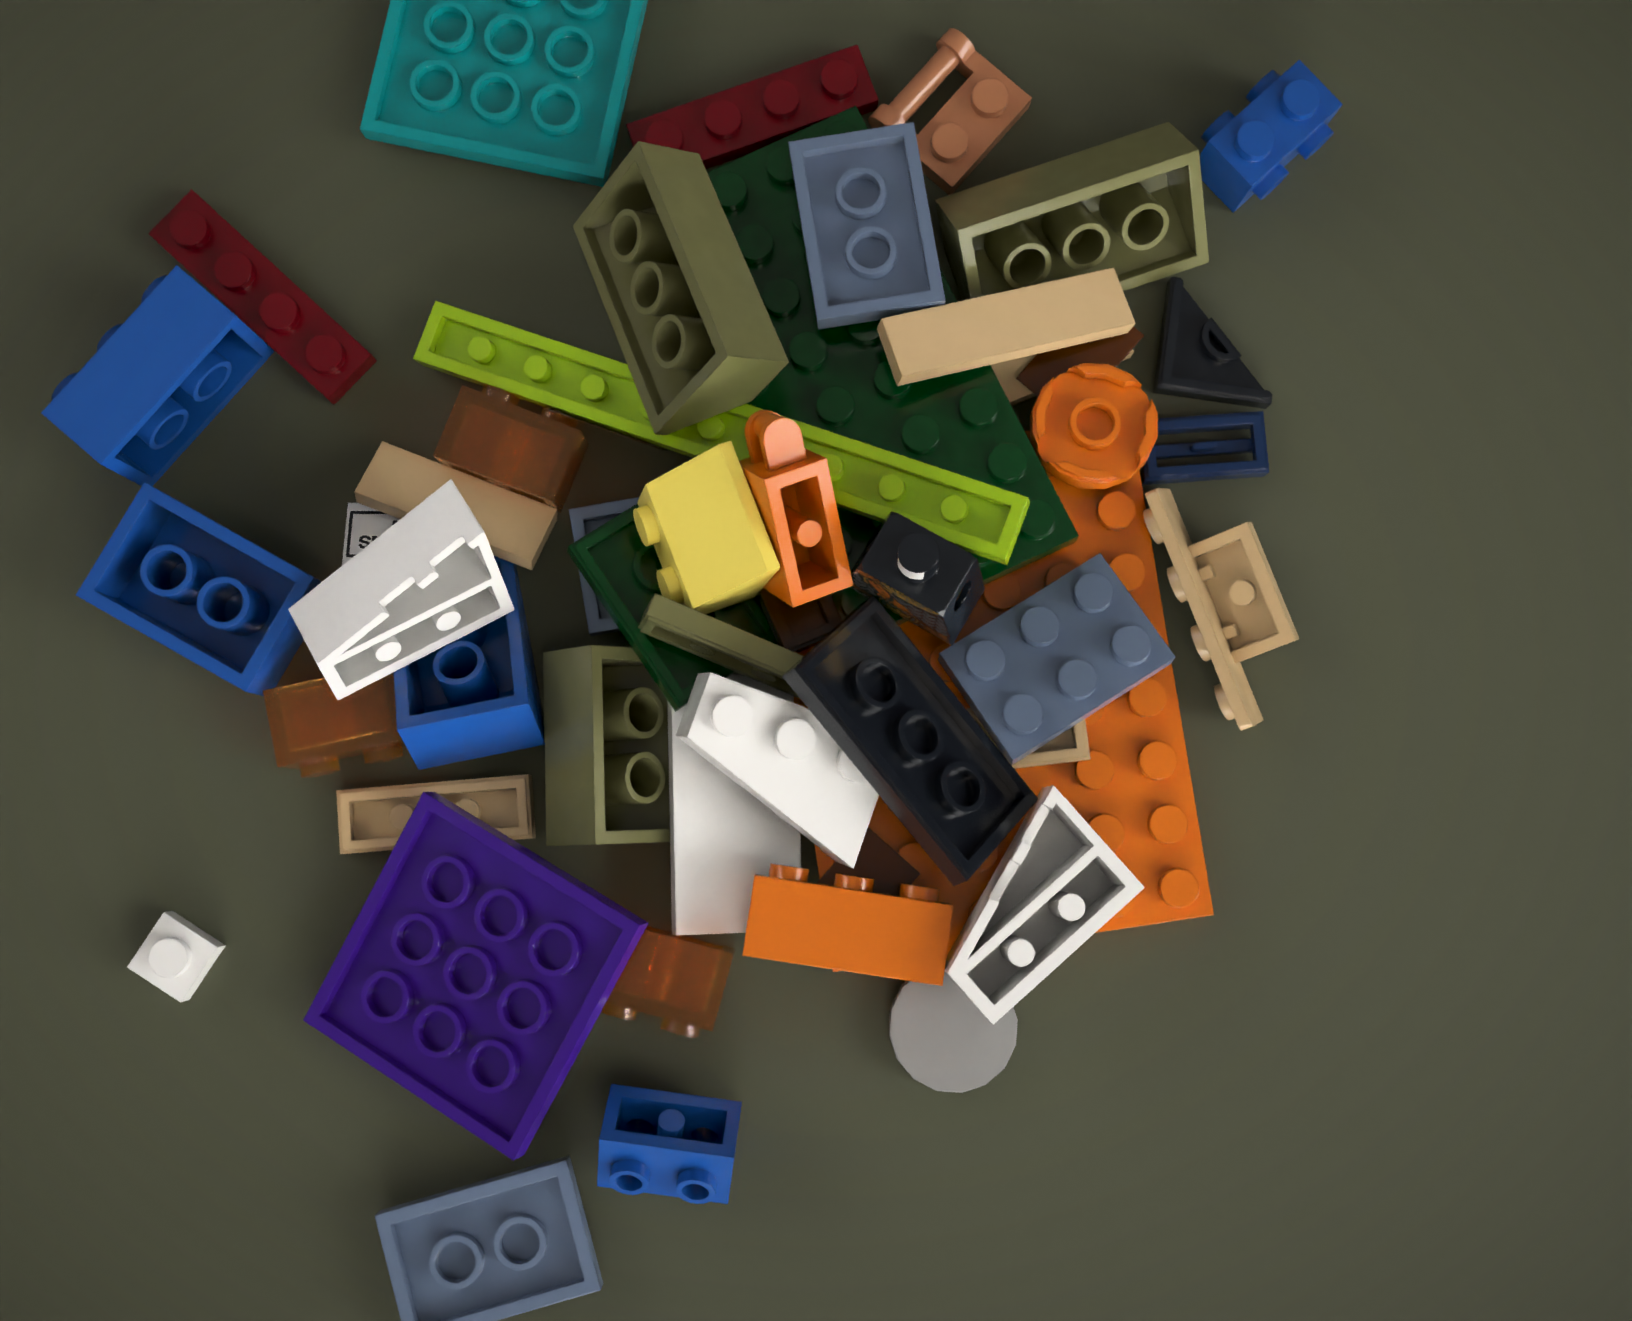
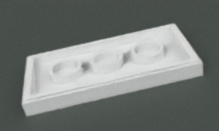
[667,674,801,936]

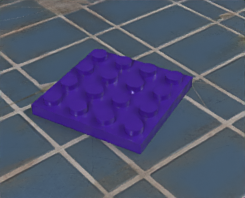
[303,792,648,1161]

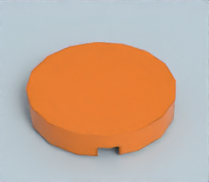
[1030,363,1158,490]

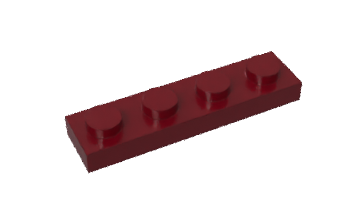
[626,44,878,169]
[148,189,377,405]

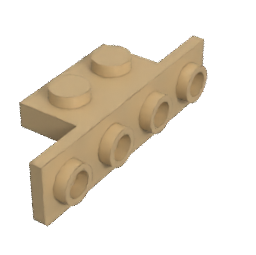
[1143,488,1299,731]

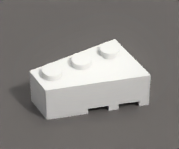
[288,479,515,700]
[676,672,879,869]
[945,785,1145,1025]

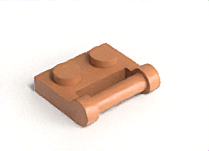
[868,28,1032,195]

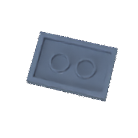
[788,122,945,330]
[938,553,1176,766]
[375,1155,604,1321]

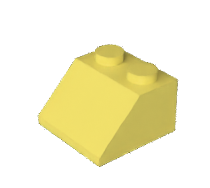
[633,441,781,614]

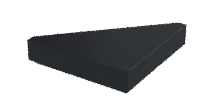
[1153,277,1272,409]

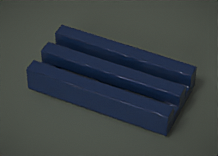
[1140,411,1269,485]

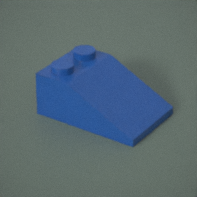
[394,556,545,770]

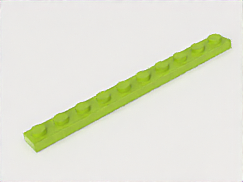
[413,300,1030,565]

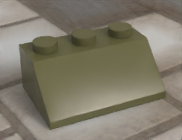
[543,645,670,846]

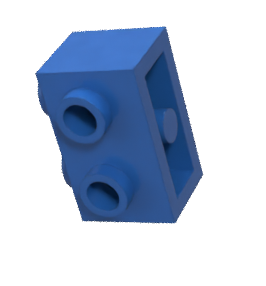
[1200,59,1343,213]
[597,1084,742,1204]

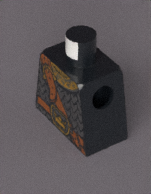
[849,511,985,645]

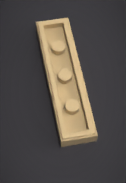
[877,267,1135,386]

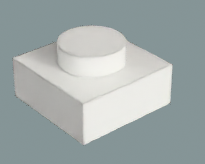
[127,911,226,1003]

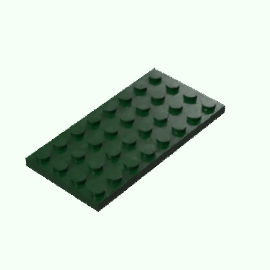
[707,106,1079,625]

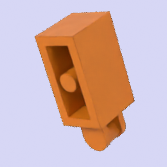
[739,410,853,608]

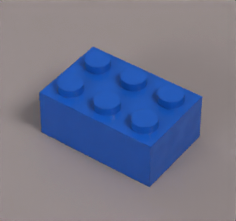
[41,265,275,486]
[76,482,322,698]

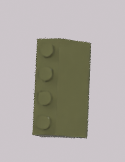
[935,122,1209,301]
[573,141,789,435]

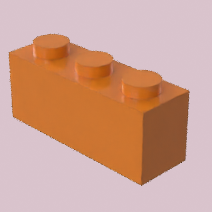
[742,863,954,986]

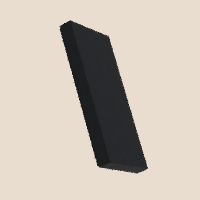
[782,595,1038,886]

